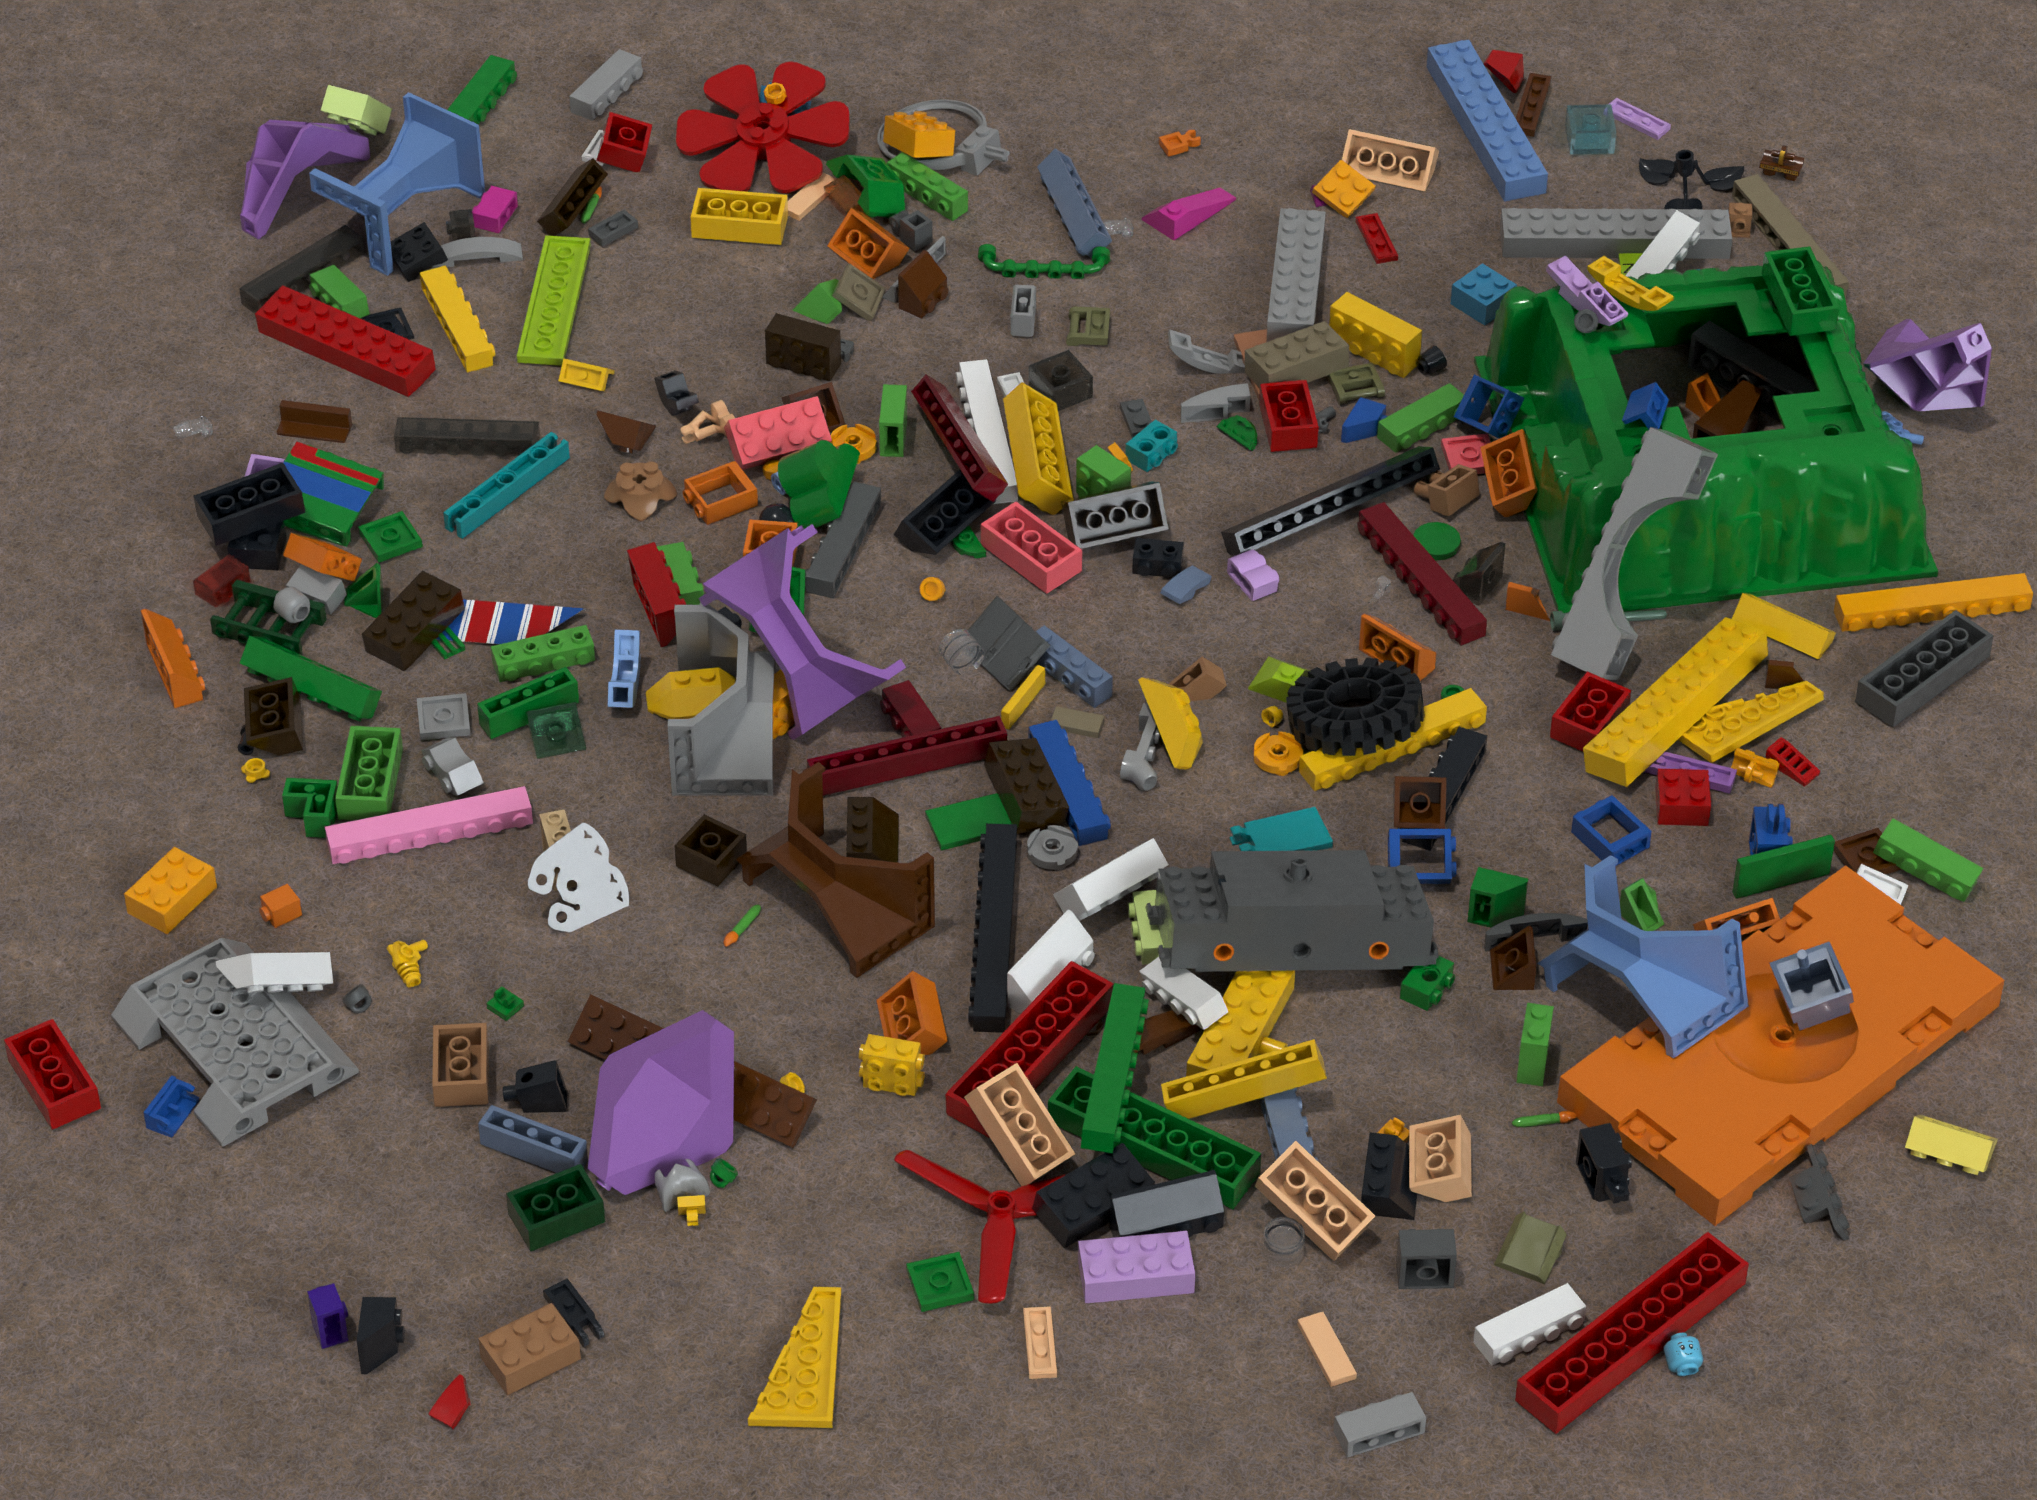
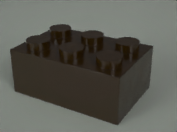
[765,313,841,381]

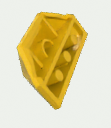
[646,667,736,719]
[1138,677,1203,770]

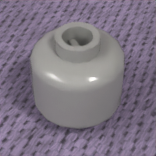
[273,587,310,623]

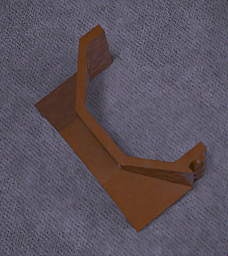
[736,762,935,978]

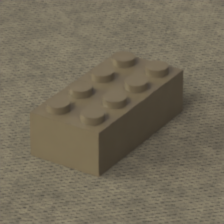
[1245,321,1349,388]

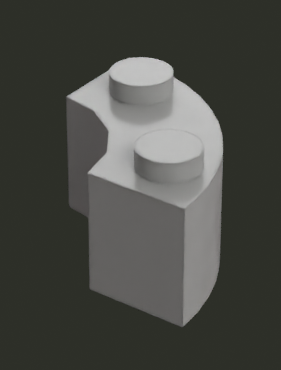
[421,737,484,796]

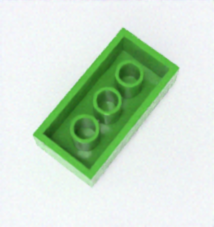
[335,726,403,820]

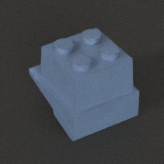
[1769,941,1854,1030]

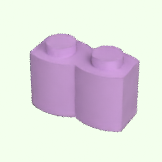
[1227,549,1279,601]

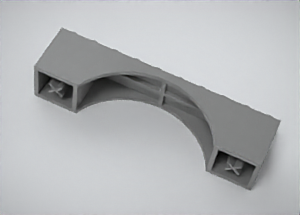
[1551,427,1718,680]

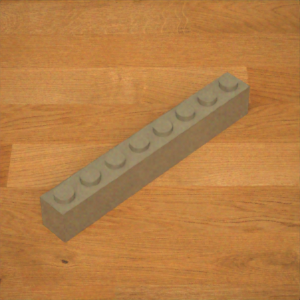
[1732,174,1849,298]

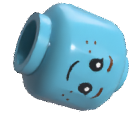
[1664,1333,1703,1376]

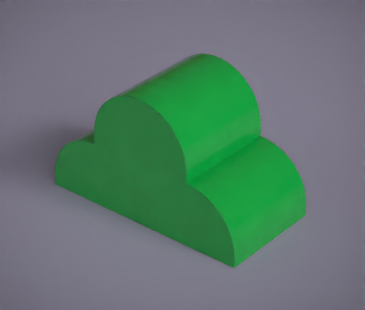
[778,440,860,529]

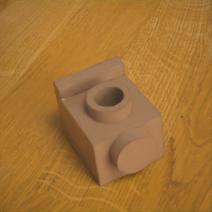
[1728,203,1752,238]

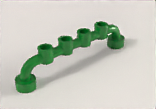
[978,244,1110,279]

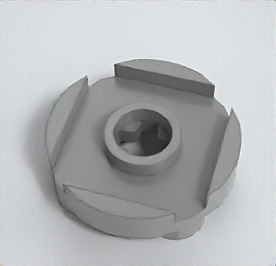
[1027,825,1078,871]

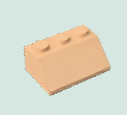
[1409,1115,1472,1202]

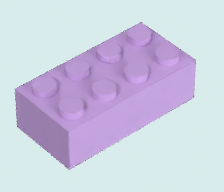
[1078,1231,1195,1303]

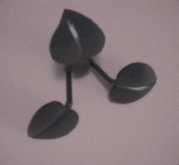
[1639,150,1744,210]

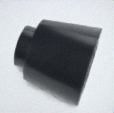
[1416,345,1447,375]

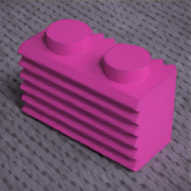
[471,186,518,234]

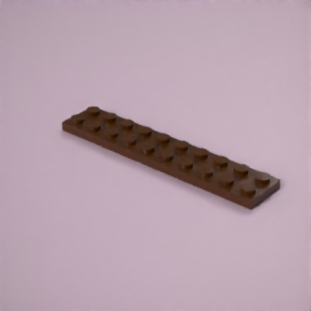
[567,994,817,1148]

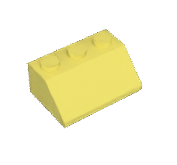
[1905,1115,1998,1175]

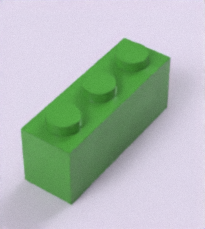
[309,265,370,318]
[657,542,704,605]

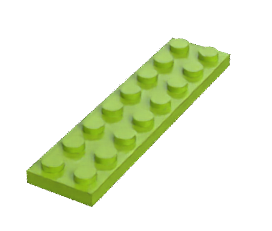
[517,235,591,366]

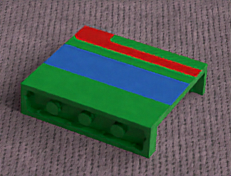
[283,442,384,547]

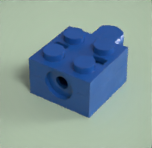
[1749,804,1793,855]

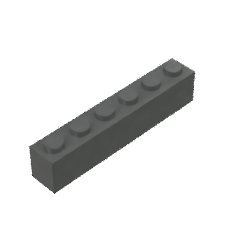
[805,482,881,599]

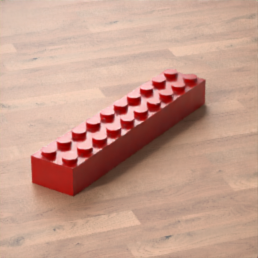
[1515,1232,1749,1434]

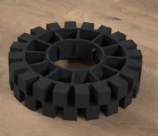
[1286,658,1425,756]

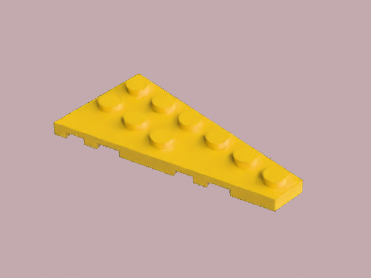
[1678,681,1824,763]
[748,1287,841,1428]

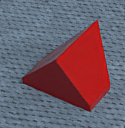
[1484,50,1524,93]

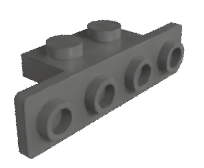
[1789,1144,1850,1241]

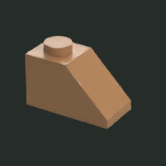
[1169,657,1227,701]

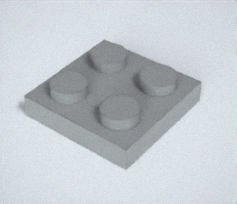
[417,693,471,740]

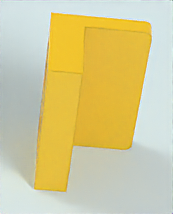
[558,358,615,391]

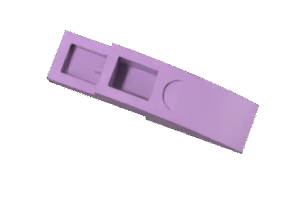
[1546,255,1628,326]

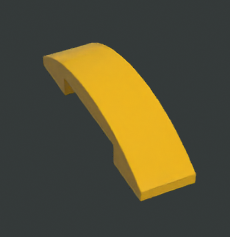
[1587,256,1674,311]

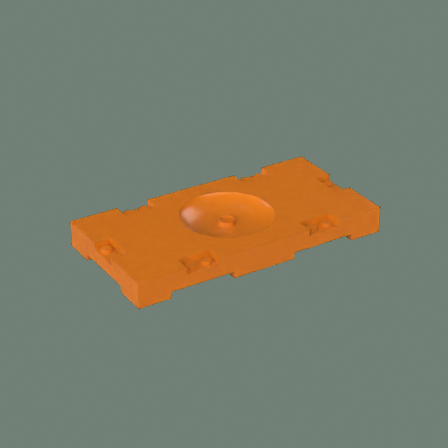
[1557,865,2005,1226]

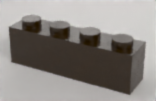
[537,158,608,236]

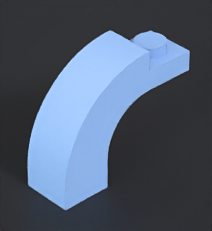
[608,629,641,708]

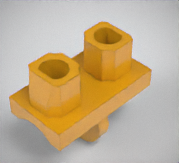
[1731,748,1779,788]

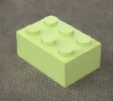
[321,85,392,136]

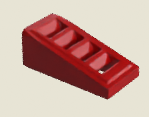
[1765,737,1820,787]

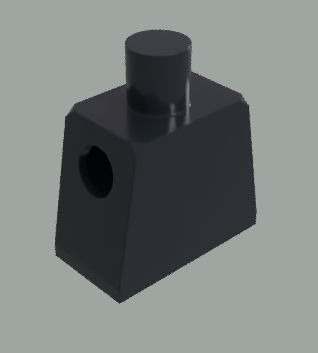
[502,1060,568,1113]

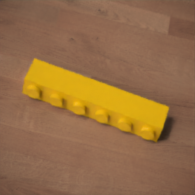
[420,265,495,373]
[1161,1039,1327,1119]

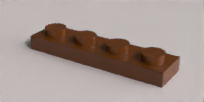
[1516,73,1551,137]

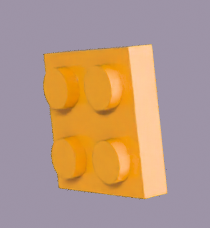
[1312,160,1376,218]

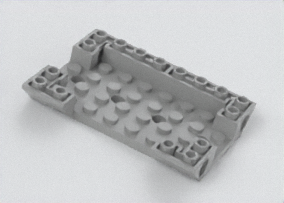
[111,938,359,1147]

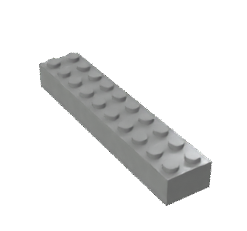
[1500,208,1732,259]

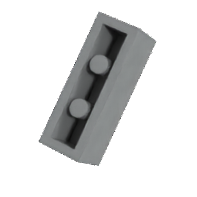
[1334,1392,1426,1458]

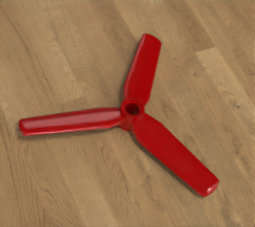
[894,1150,1065,1304]

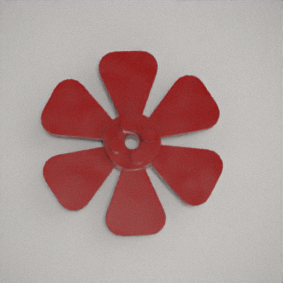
[676,61,850,193]

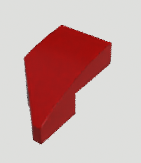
[428,1374,471,1429]

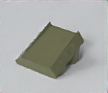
[1494,1211,1567,1284]

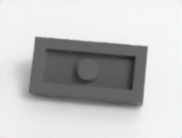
[588,210,638,247]
[1120,399,1152,438]

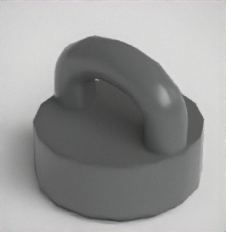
[1574,309,1599,334]
[342,984,372,1013]

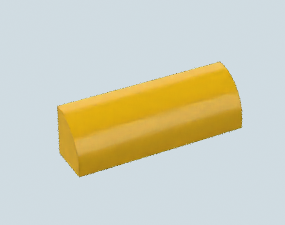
[1732,593,1836,659]

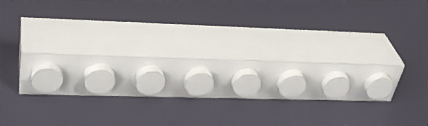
[956,359,1018,504]

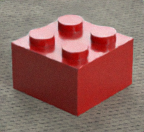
[596,112,653,172]
[1655,768,1711,826]

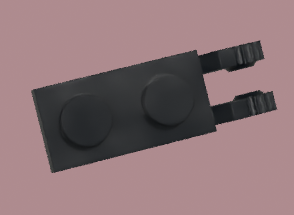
[543,1278,605,1347]

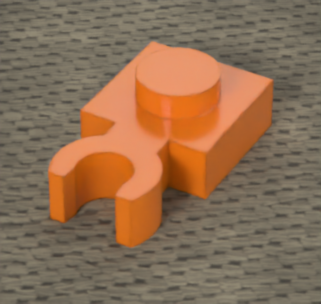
[1159,130,1201,157]

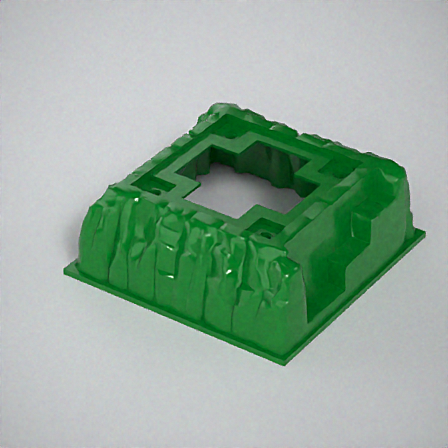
[1474,260,1938,613]

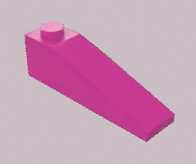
[1141,188,1236,241]

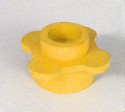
[241,758,270,783]

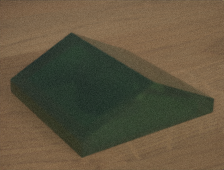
[526,702,586,759]

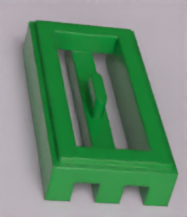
[431,627,466,660]

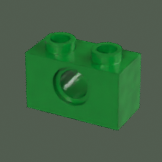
[1400,956,1455,1011]

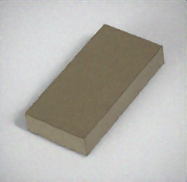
[1051,706,1104,738]

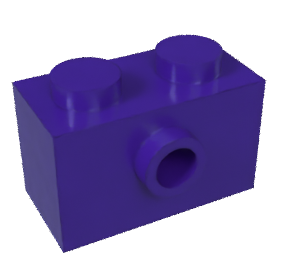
[307,1283,349,1349]

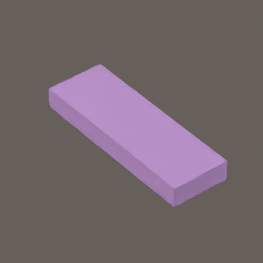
[1603,98,1671,140]

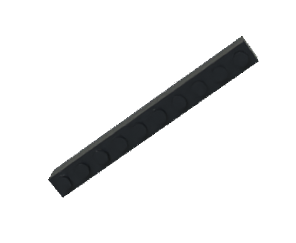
[1221,446,1440,555]
[968,823,1017,1033]

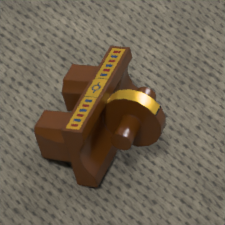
[1759,145,1804,181]

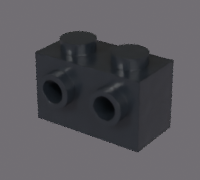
[1132,538,1184,578]

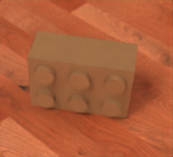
[432,1023,489,1107]
[478,1303,581,1395]

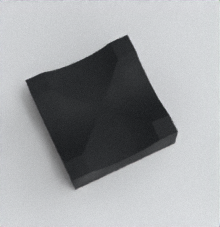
[391,222,448,282]

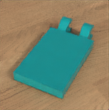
[1229,807,1333,851]

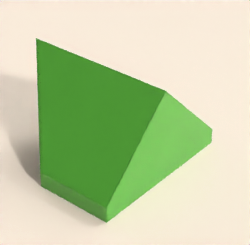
[793,279,842,324]
[1620,878,1664,931]

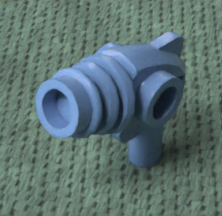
[1882,411,1924,445]

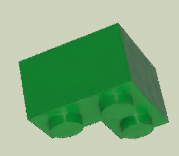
[282,778,338,838]

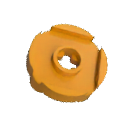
[831,424,877,464]
[1254,732,1303,776]

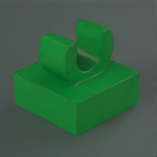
[486,986,524,1021]

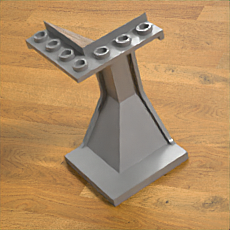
[667,602,778,796]

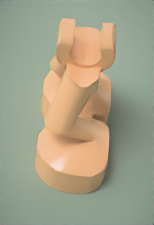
[681,400,735,444]

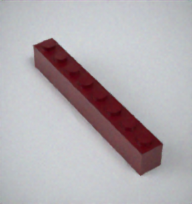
[911,374,1008,502]
[1357,502,1487,646]
[807,716,1007,796]

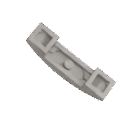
[431,237,523,268]
[1168,330,1245,374]

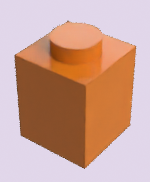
[259,884,302,928]

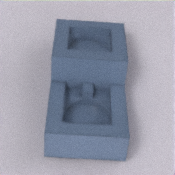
[1160,565,1212,604]

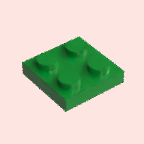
[358,511,423,563]
[906,1252,974,1312]

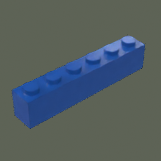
[1028,720,1111,846]

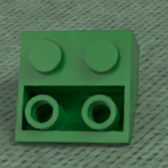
[1467,867,1529,928]

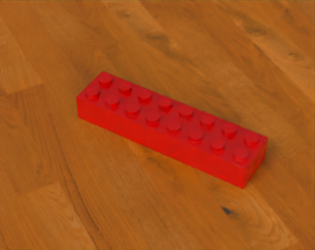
[255,285,436,397]
[945,961,1114,1138]

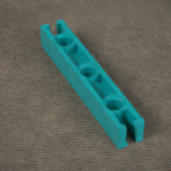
[443,432,570,539]

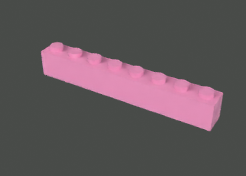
[325,786,533,864]

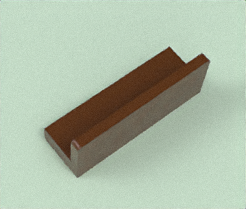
[277,400,352,443]

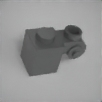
[889,210,933,251]

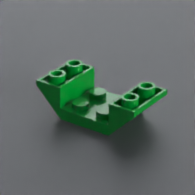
[826,155,905,218]

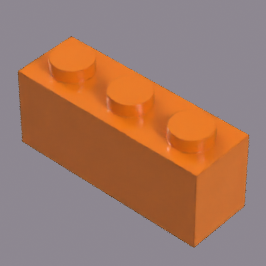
[1693,898,1780,936]

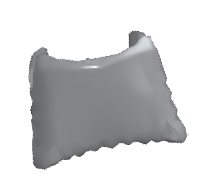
[655,1159,710,1213]

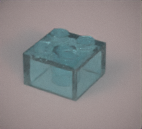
[1565,104,1617,154]

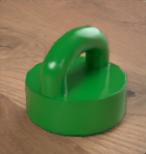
[710,1158,738,1188]

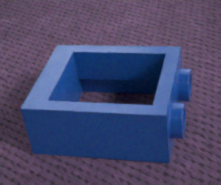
[1454,374,1525,439]
[1571,795,1652,866]
[1387,829,1456,884]

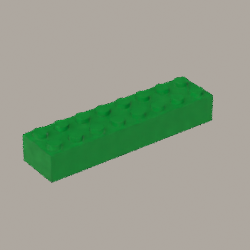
[1048,1066,1261,1209]

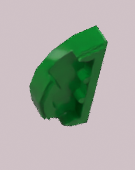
[1216,415,1257,451]
[952,526,986,559]

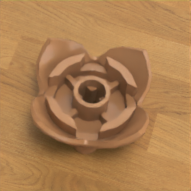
[604,462,677,521]

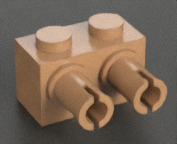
[1414,464,1480,516]

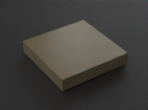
[832,263,886,321]

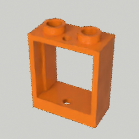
[683,461,758,525]
[283,533,362,581]

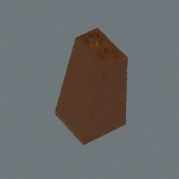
[1692,380,1763,439]

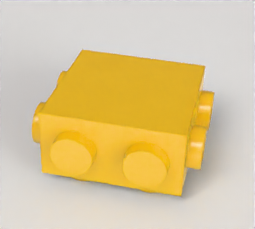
[859,1034,925,1096]

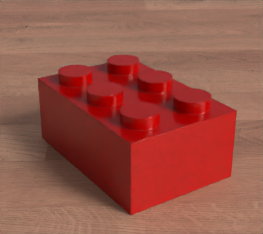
[1259,380,1319,452]
[1550,671,1631,751]

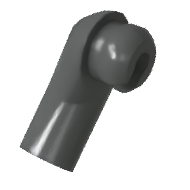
[1315,406,1336,433]

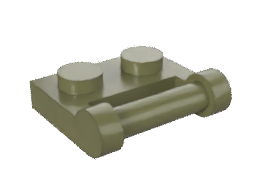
[1066,307,1110,346]
[1328,363,1385,405]

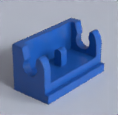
[143,1075,200,1138]

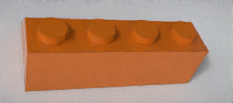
[141,609,205,708]

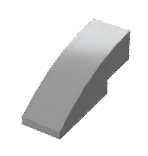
[1180,383,1250,423]

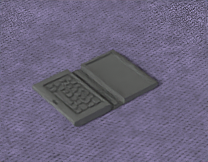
[958,596,1051,691]

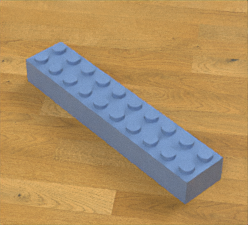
[1426,40,1548,201]

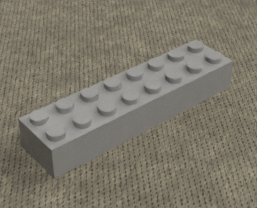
[1266,208,1326,342]

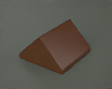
[1490,926,1536,990]

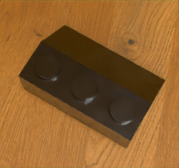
[244,677,303,756]
[846,797,899,863]

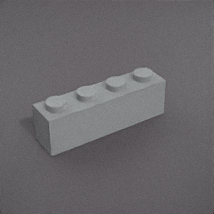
[569,49,643,121]

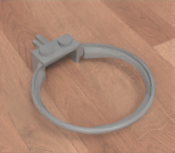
[877,99,1010,176]

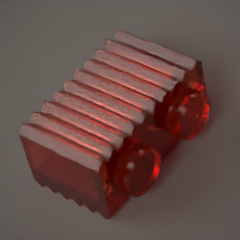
[193,554,251,608]

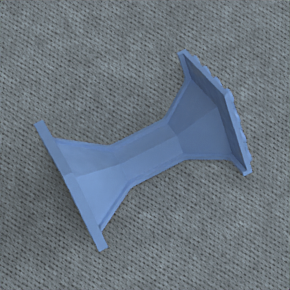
[309,92,485,276]
[1537,855,1748,1058]

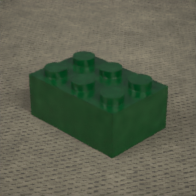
[506,1164,605,1252]

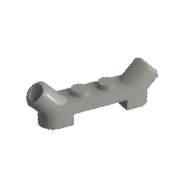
[1120,703,1161,791]

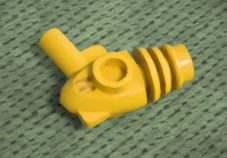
[387,940,428,988]

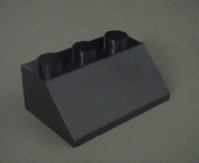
[1361,1132,1417,1220]

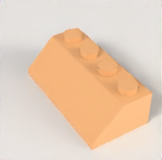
[1342,129,1439,191]

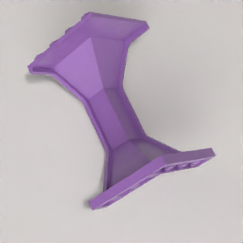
[698,524,906,740]

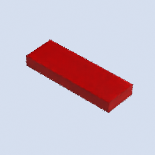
[1355,213,1398,264]

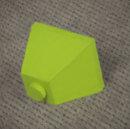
[1248,656,1310,703]

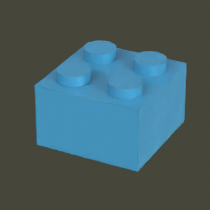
[1450,263,1517,325]

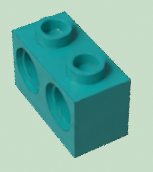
[1125,419,1178,472]

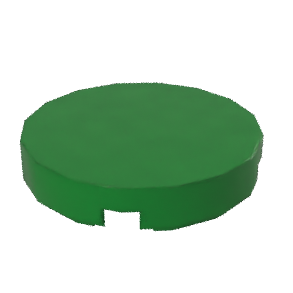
[1414,522,1461,561]

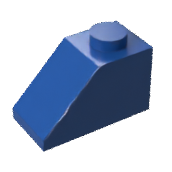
[1341,397,1388,443]

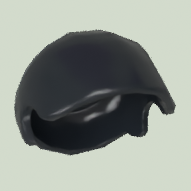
[759,503,795,523]

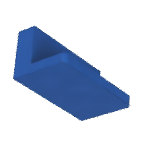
[1622,382,1669,429]

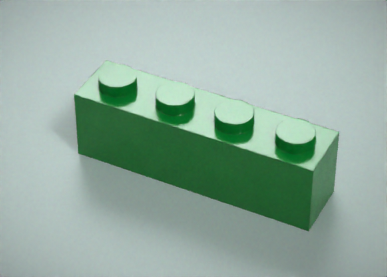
[477,667,579,739]

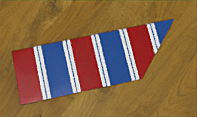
[436,599,586,644]

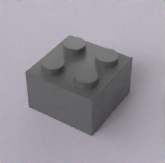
[1396,1228,1457,1289]

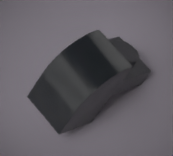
[654,370,699,416]

